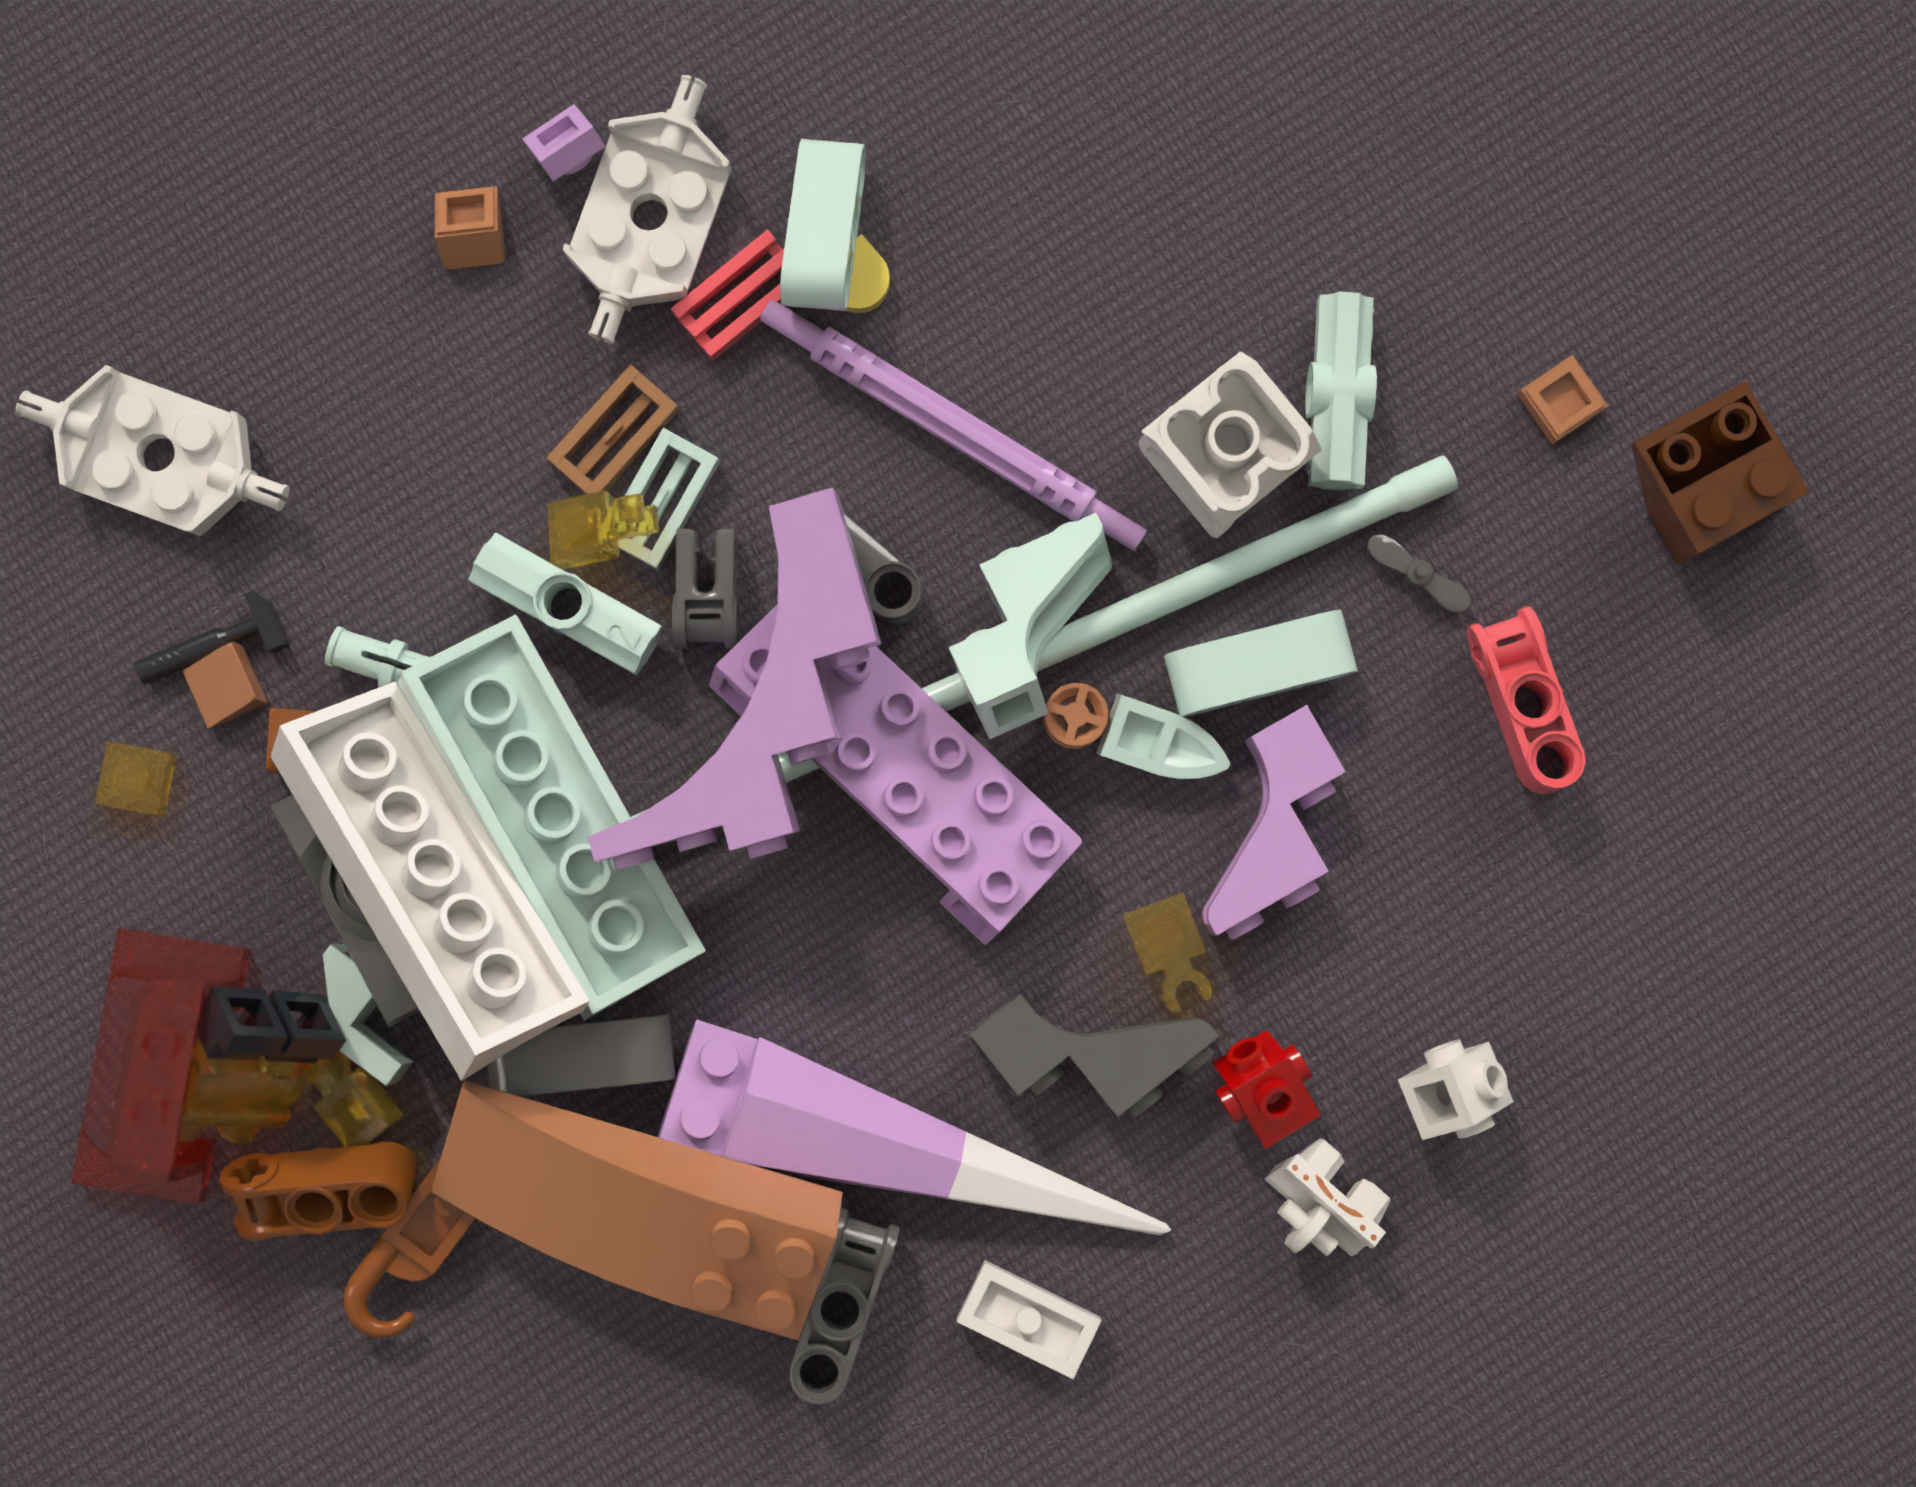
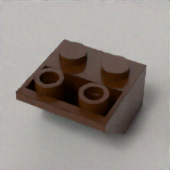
[1631,381,1810,564]

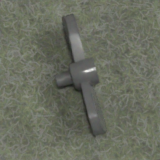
[1367,534,1471,613]

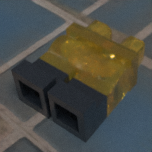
[159,986,346,1143]

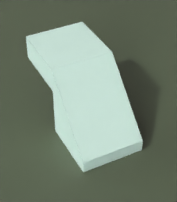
[323,944,414,1086]

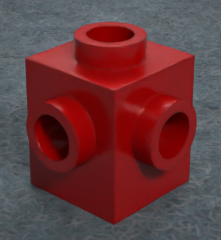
[1212,1030,1321,1149]

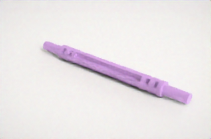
[760,300,1148,552]

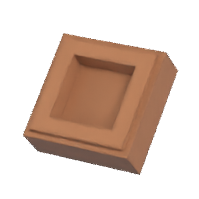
[1517,355,1608,445]

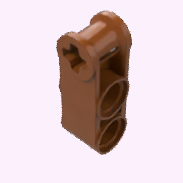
[220,1141,419,1241]

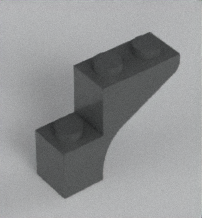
[969,993,1219,1117]

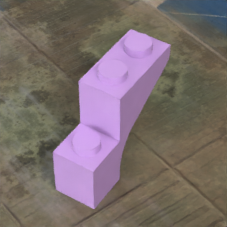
[1202,705,1345,940]

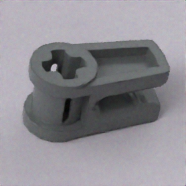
[672,528,740,649]

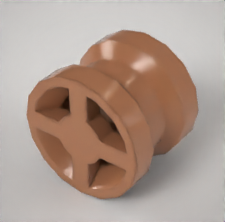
[1043,683,1108,750]

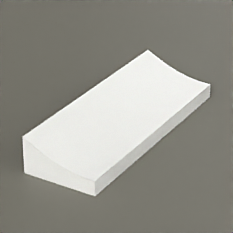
[270,681,590,1081]

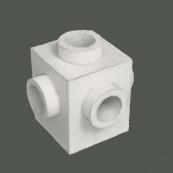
[1398,1039,1514,1140]

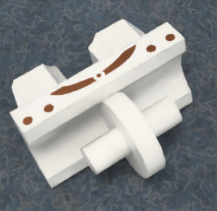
[1265,1138,1391,1256]

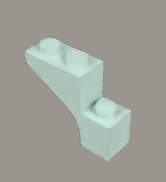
[949,513,1112,740]

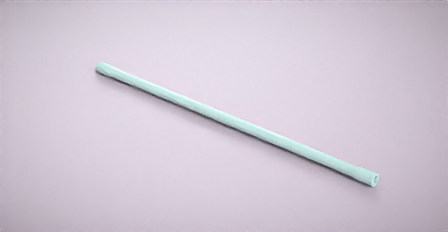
[631,455,1458,819]

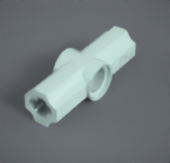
[1305,292,1377,491]
[468,532,664,675]

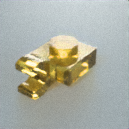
[547,490,659,570]
[295,1051,404,1147]

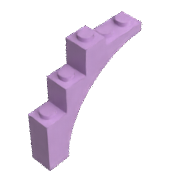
[588,487,882,870]

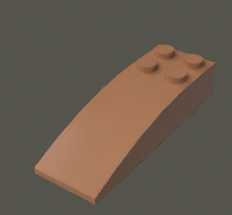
[431,1080,843,1340]

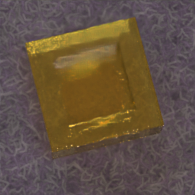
[95,741,177,816]

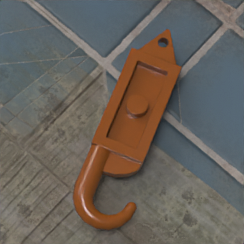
[344,1157,476,1338]

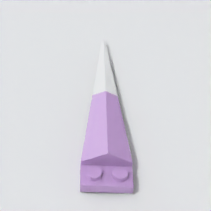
[658,1020,1171,1235]

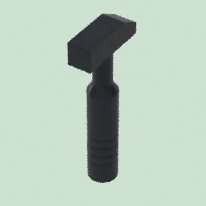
[134,591,290,685]

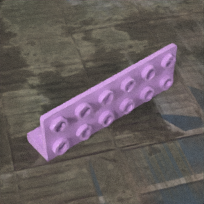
[709,604,1082,946]

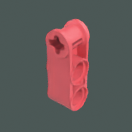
[1466,606,1586,794]

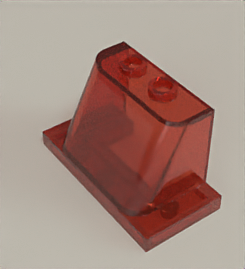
[71,928,250,1204]

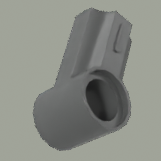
[844,514,925,627]

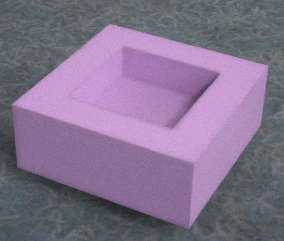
[522,104,605,181]

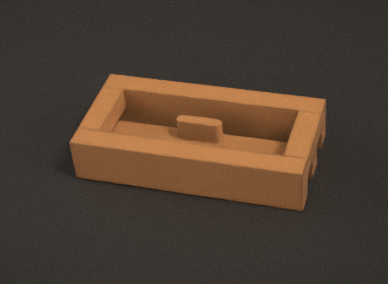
[546,364,680,503]

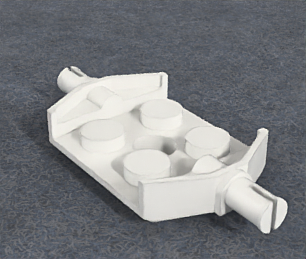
[563,75,732,344]
[16,365,290,536]

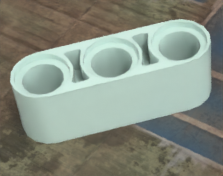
[780,139,866,311]
[1164,610,1358,717]

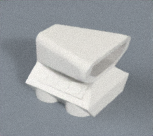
[1138,351,1322,538]

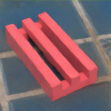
[671,229,784,361]

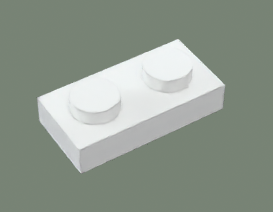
[956,1260,1101,1379]

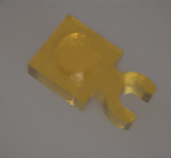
[1121,892,1212,1013]

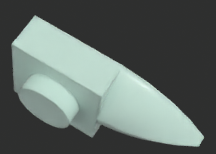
[1096,694,1230,779]

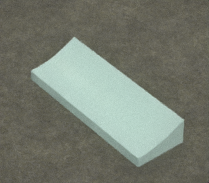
[398,615,706,1021]

